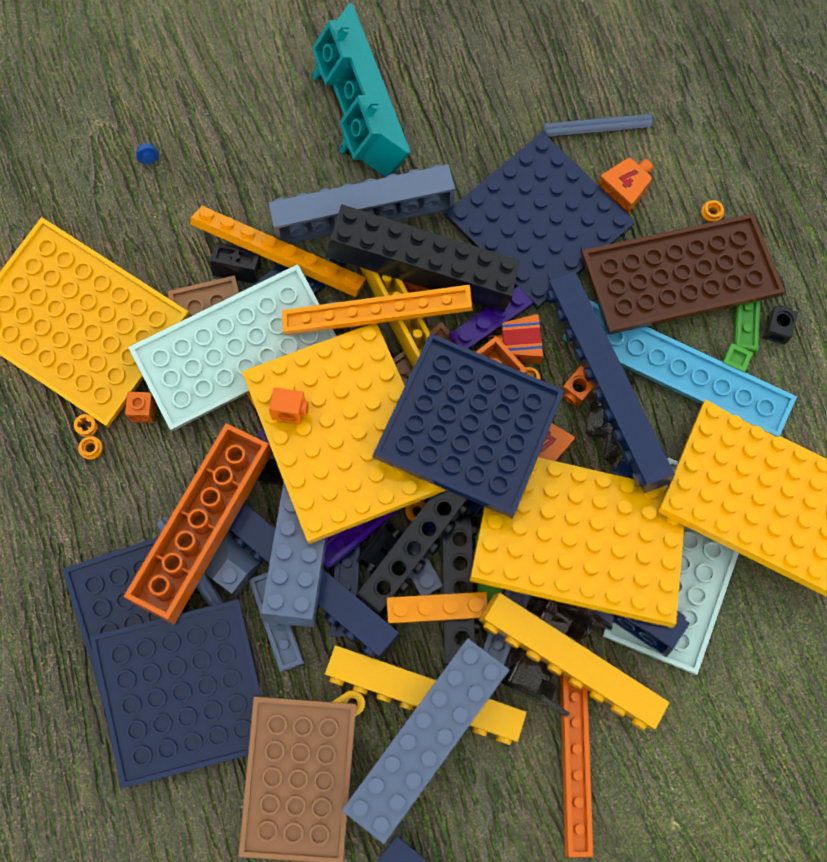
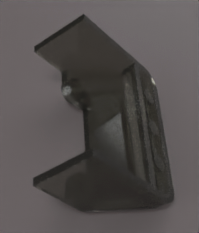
[500,597,613,717]

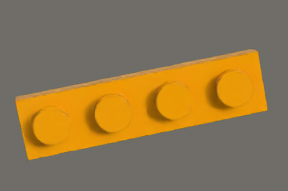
[386,592,488,624]

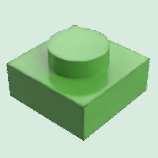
[722,343,753,372]

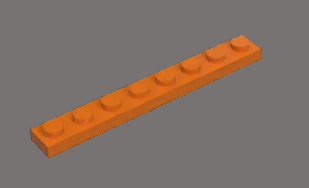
[560,646,593,857]

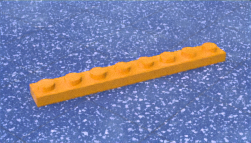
[190,206,366,297]
[282,285,473,335]

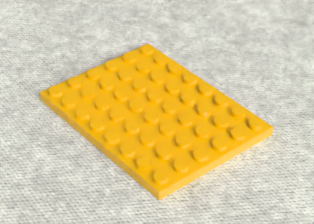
[0,217,190,428]
[242,323,447,544]
[658,399,827,597]
[470,457,685,628]

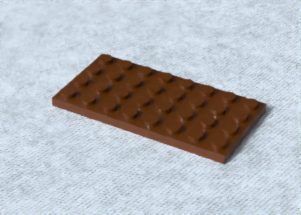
[581,213,785,335]

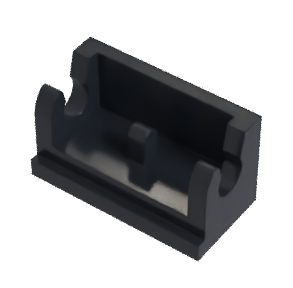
[210,242,261,284]

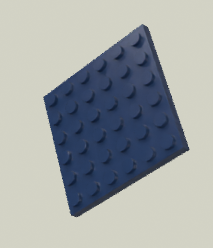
[445,132,636,309]
[372,333,565,519]
[89,599,262,789]

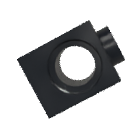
[763,306,798,345]

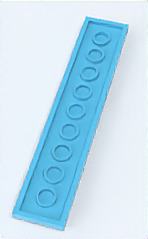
[563,300,797,437]

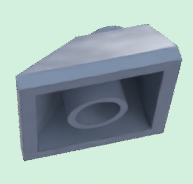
[205,531,261,597]

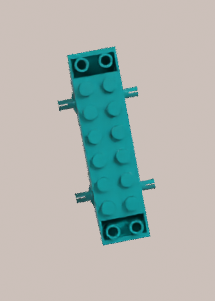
[311,3,411,177]

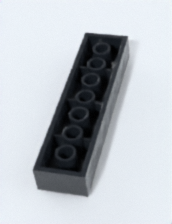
[326,204,520,312]

